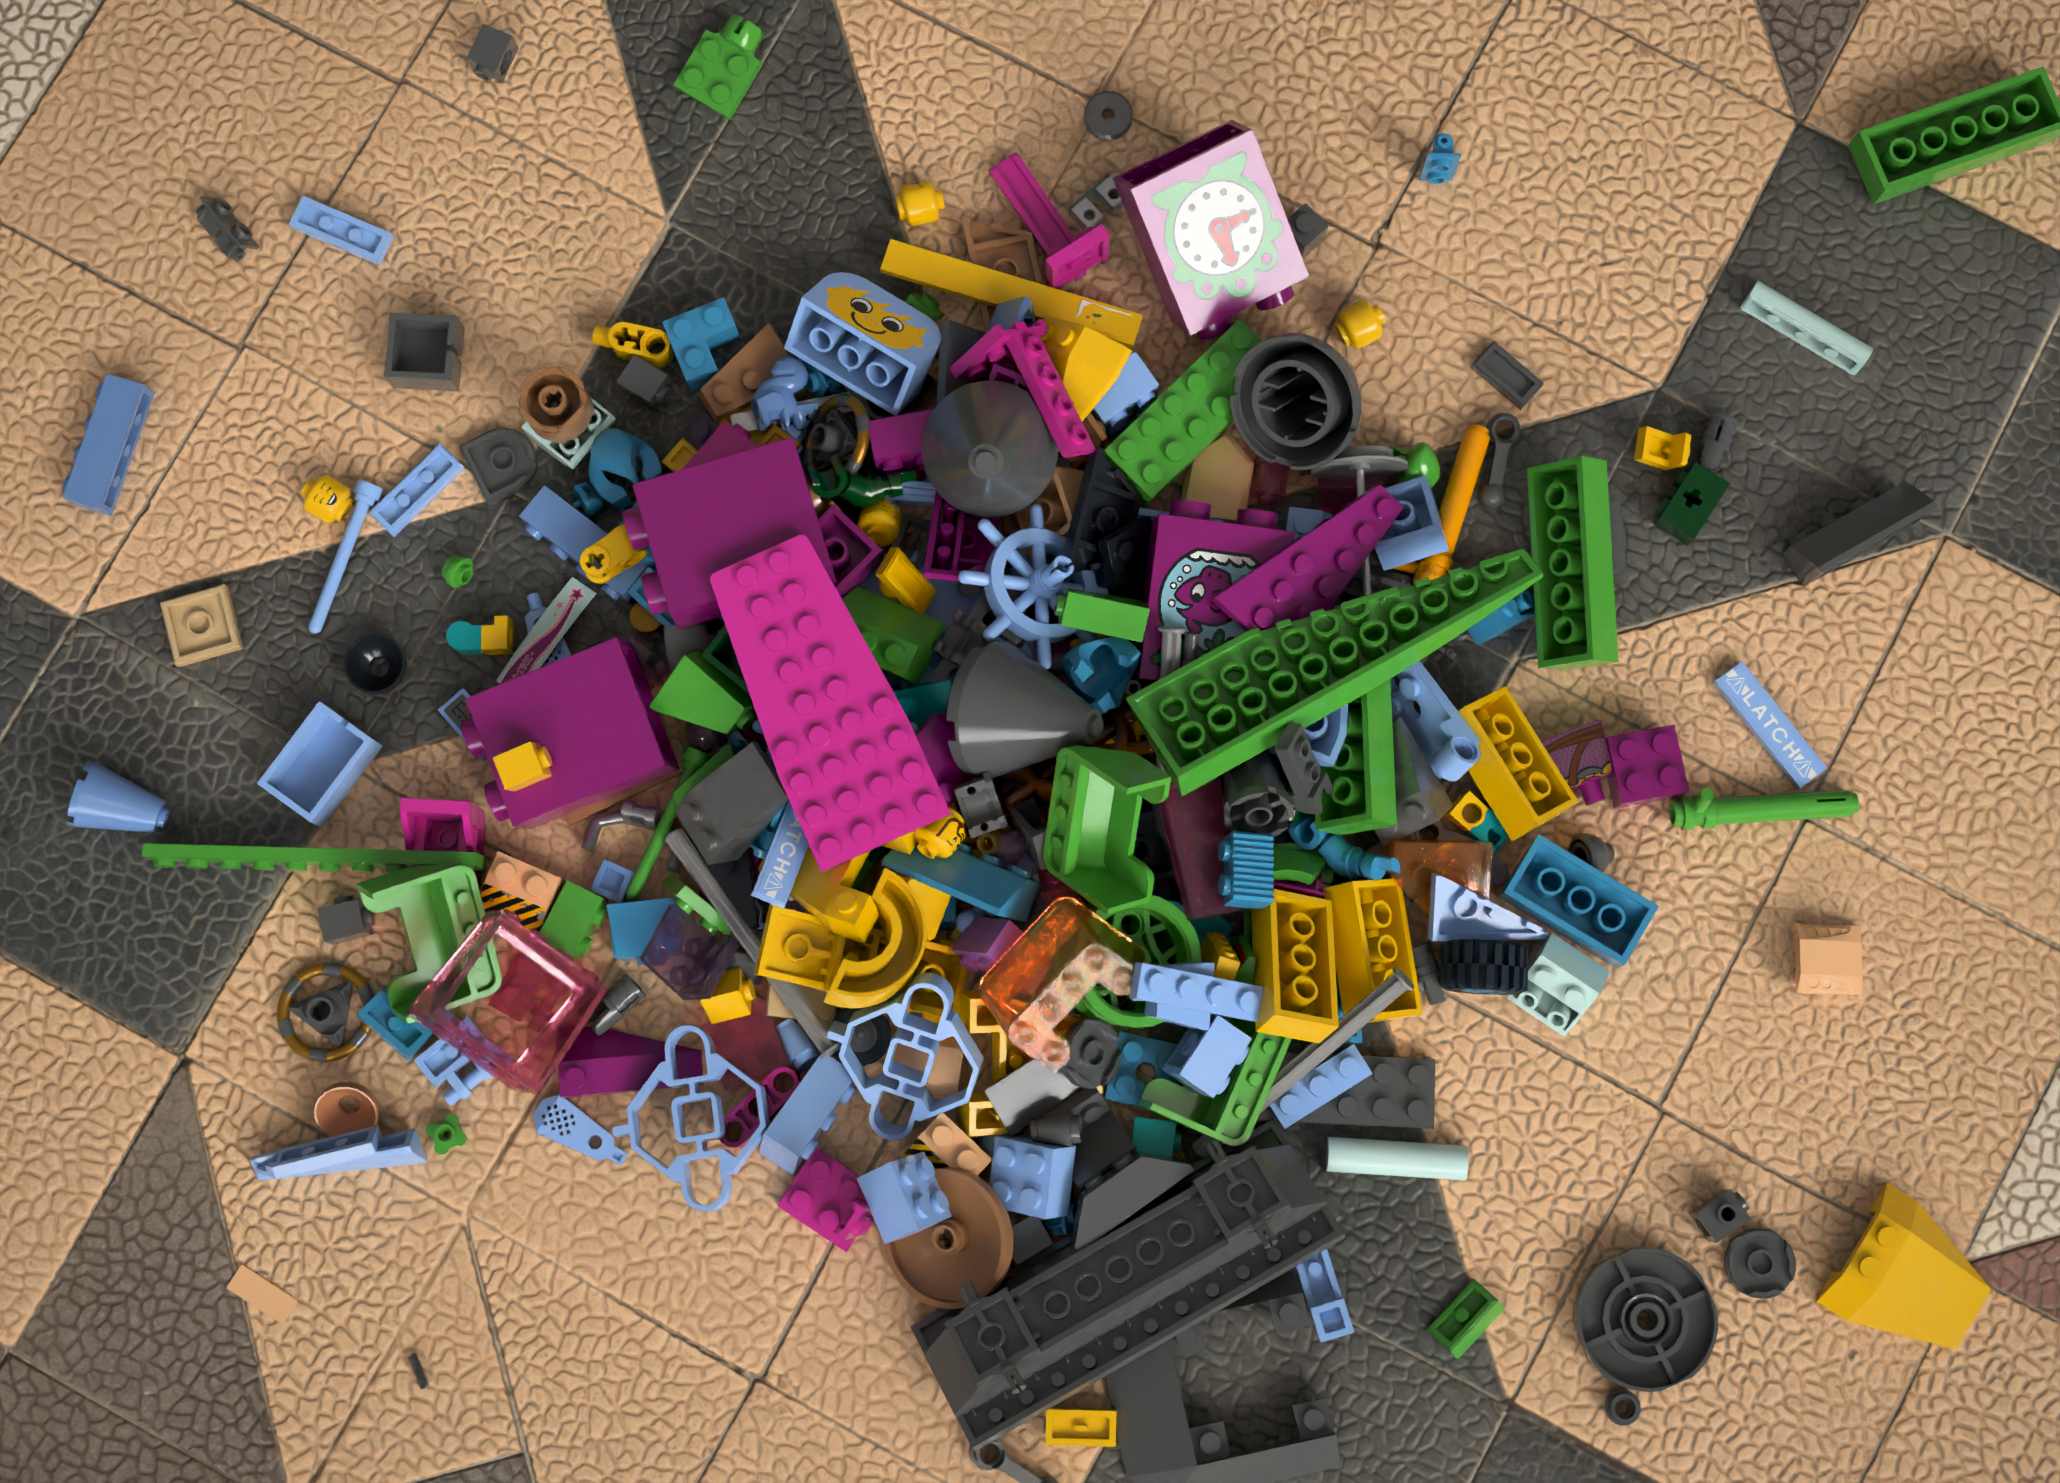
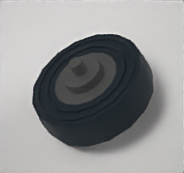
[829,1008,891,1066]

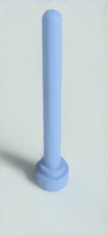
[308,479,383,634]

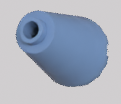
[67,761,170,833]

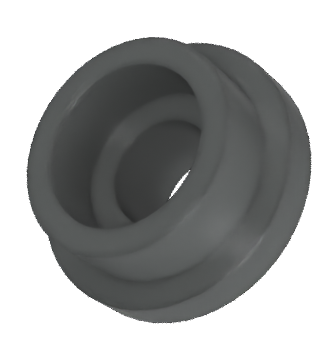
[1604,1389,1641,1426]

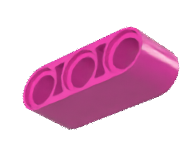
[719,1067,801,1148]

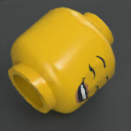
[301,474,354,524]
[857,498,902,548]

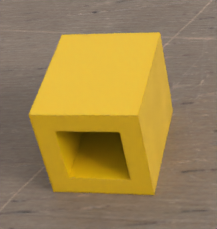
[492,741,552,792]
[700,967,756,1024]

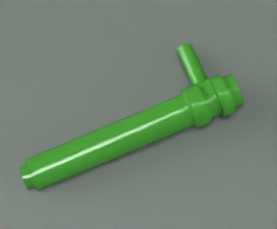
[1669,788,1859,830]

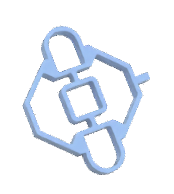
[827,973,984,1140]
[612,1025,770,1212]

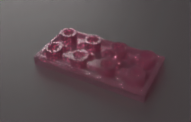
[1159,776,1251,921]

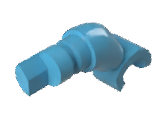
[1289,813,1400,880]

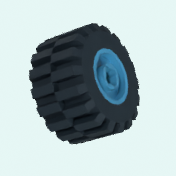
[1439,939,1529,995]

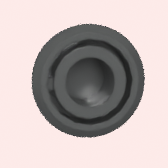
[1568,833,1615,872]

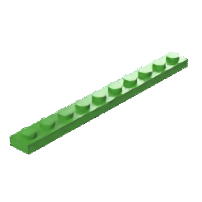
[142,843,486,873]

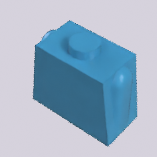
[606,897,681,965]

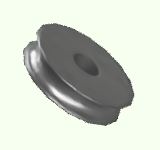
[1084,91,1132,141]

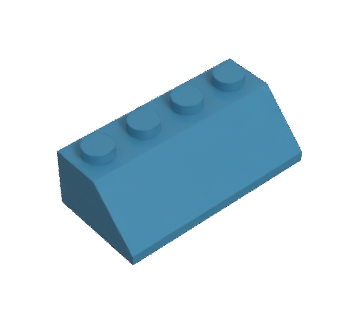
[1498,834,1659,969]
[881,842,1041,922]

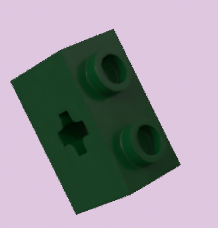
[1653,462,1730,546]

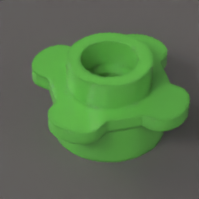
[426,1114,467,1155]

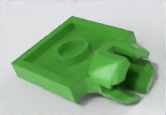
[673,14,764,120]

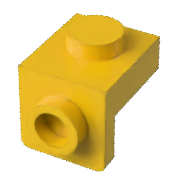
[1634,426,1691,471]

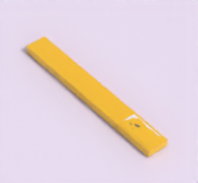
[880,239,1143,349]

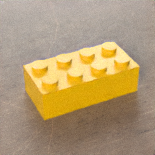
[1458,686,1579,841]
[1323,878,1423,1023]
[1251,889,1339,1043]

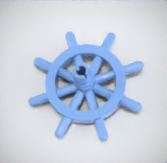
[958,504,1108,669]

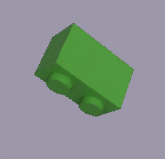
[535,880,609,962]

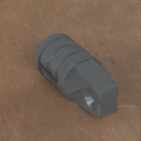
[1412,941,1446,1006]

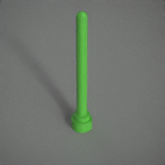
[626,746,711,900]

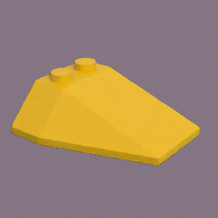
[1040,315,1132,451]
[1815,1182,1991,1349]

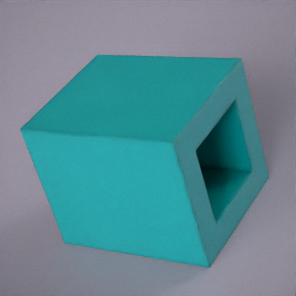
[1131,1117,1182,1157]

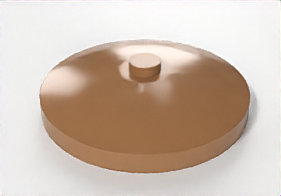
[883,1167,1014,1309]

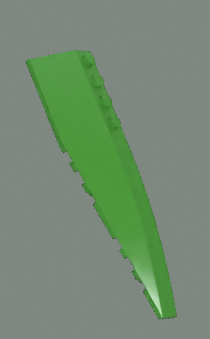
[1125,548,1543,796]

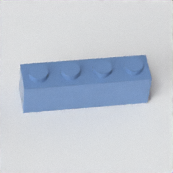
[62,373,155,516]
[519,485,649,603]

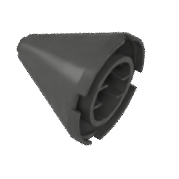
[1230,333,1361,470]
[922,380,1058,517]
[946,640,1104,779]

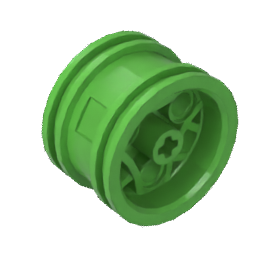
[1048,895,1202,1028]

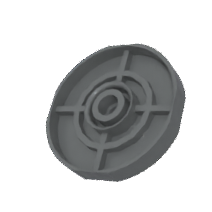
[1573,1248,1718,1392]

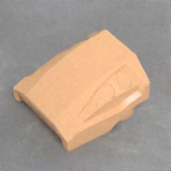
[1792,923,1863,995]
[894,1027,964,1100]

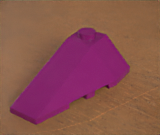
[558,1026,704,1098]

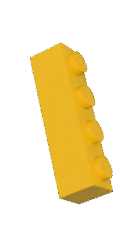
[1201,931,1241,981]

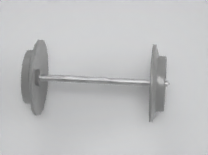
[1311,446,1409,610]

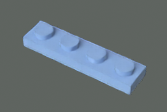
[1129,962,1264,1022]

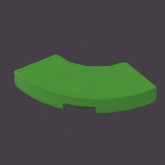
[1273,848,1327,885]

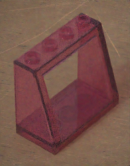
[405,909,607,1095]

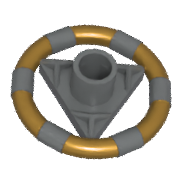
[803,394,870,473]
[277,962,374,1062]

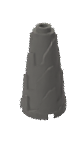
[1223,749,1294,837]

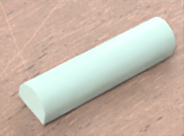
[1740,280,1874,376]
[1325,1137,1468,1180]

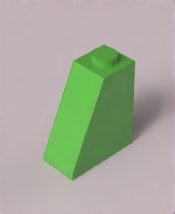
[1054,588,1150,643]
[649,650,756,734]

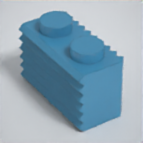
[1218,831,1274,910]

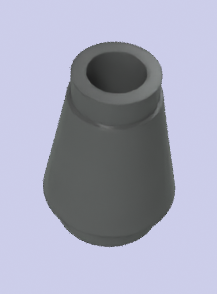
[1031,1112,1082,1147]

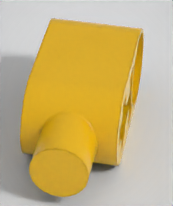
[592,322,674,368]

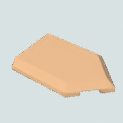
[1180,430,1255,524]

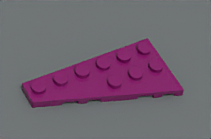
[1209,485,1404,632]

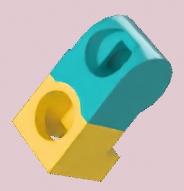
[446,616,514,655]
[1443,791,1509,854]

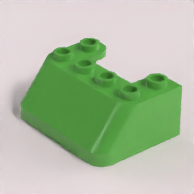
[1043,745,1171,915]
[356,863,502,1024]
[1137,1015,1292,1146]

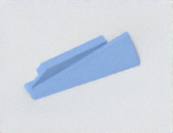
[250,1125,427,1180]

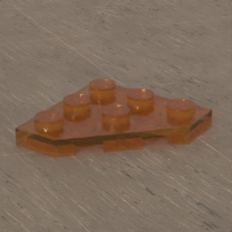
[1388,840,1493,919]

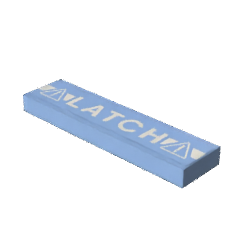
[1713,661,1827,789]
[751,800,809,909]

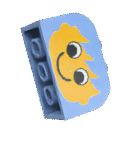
[784,272,942,416]

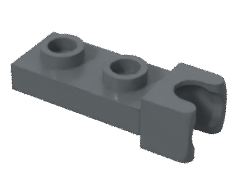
[1275,722,1333,814]

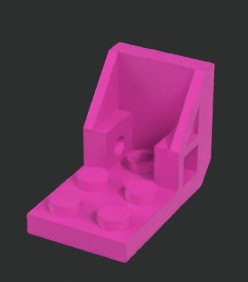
[400,798,486,890]

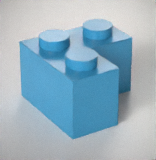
[662,297,741,392]

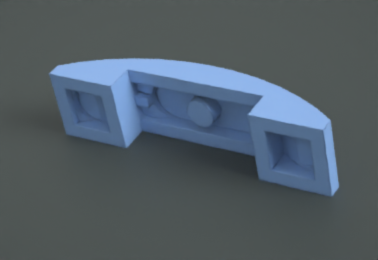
[1296,1249,1354,1343]

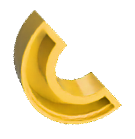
[823,868,927,1008]

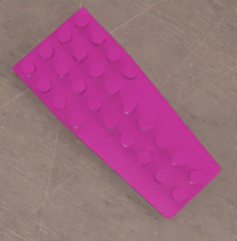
[710,535,951,872]

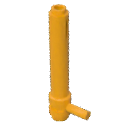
[1392,424,1490,584]

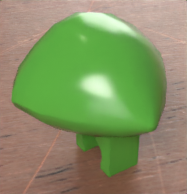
[1388,442,1440,488]

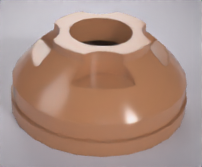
[314,1082,379,1137]

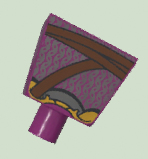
[1541,719,1613,806]

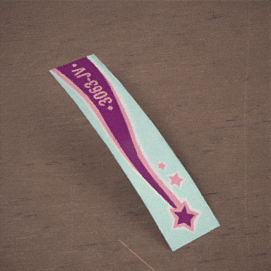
[496,577,597,684]

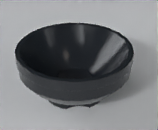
[344,633,407,695]

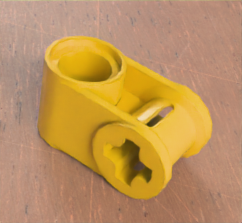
[580,524,648,584]

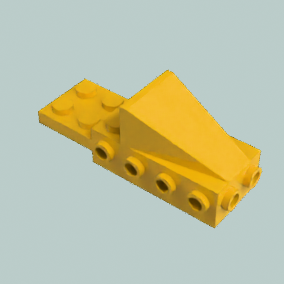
[754,905,969,1024]

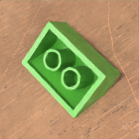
[842,586,946,685]

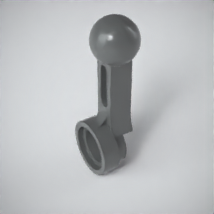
[1479,413,1520,509]
[969,1438,1058,1483]

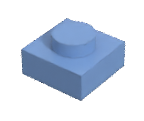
[590,859,635,903]

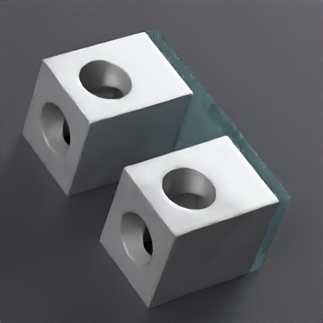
[1069,174,1124,230]

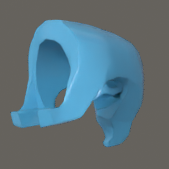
[588,428,662,510]
[1062,636,1141,714]

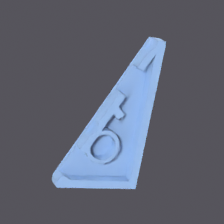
[1428,873,1548,941]

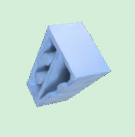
[759,1054,857,1176]

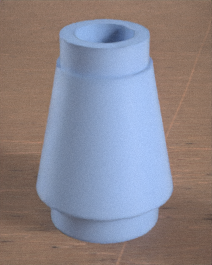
[776,1018,820,1071]

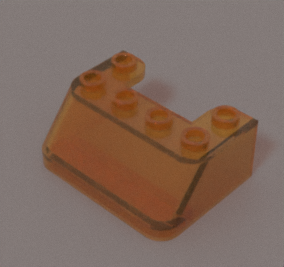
[979,897,1146,1074]

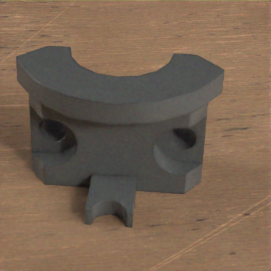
[953,771,1008,839]

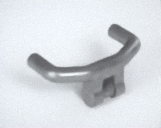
[581,799,682,873]

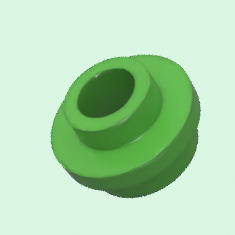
[442,555,473,588]

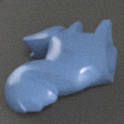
[751,356,819,431]

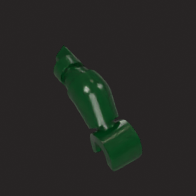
[804,454,916,507]

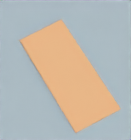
[226,1264,298,1325]

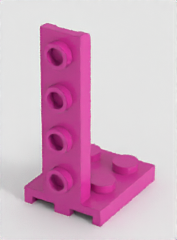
[988,152,1109,289]
[950,319,1096,458]
[777,1147,875,1252]

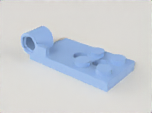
[1391,661,1481,781]

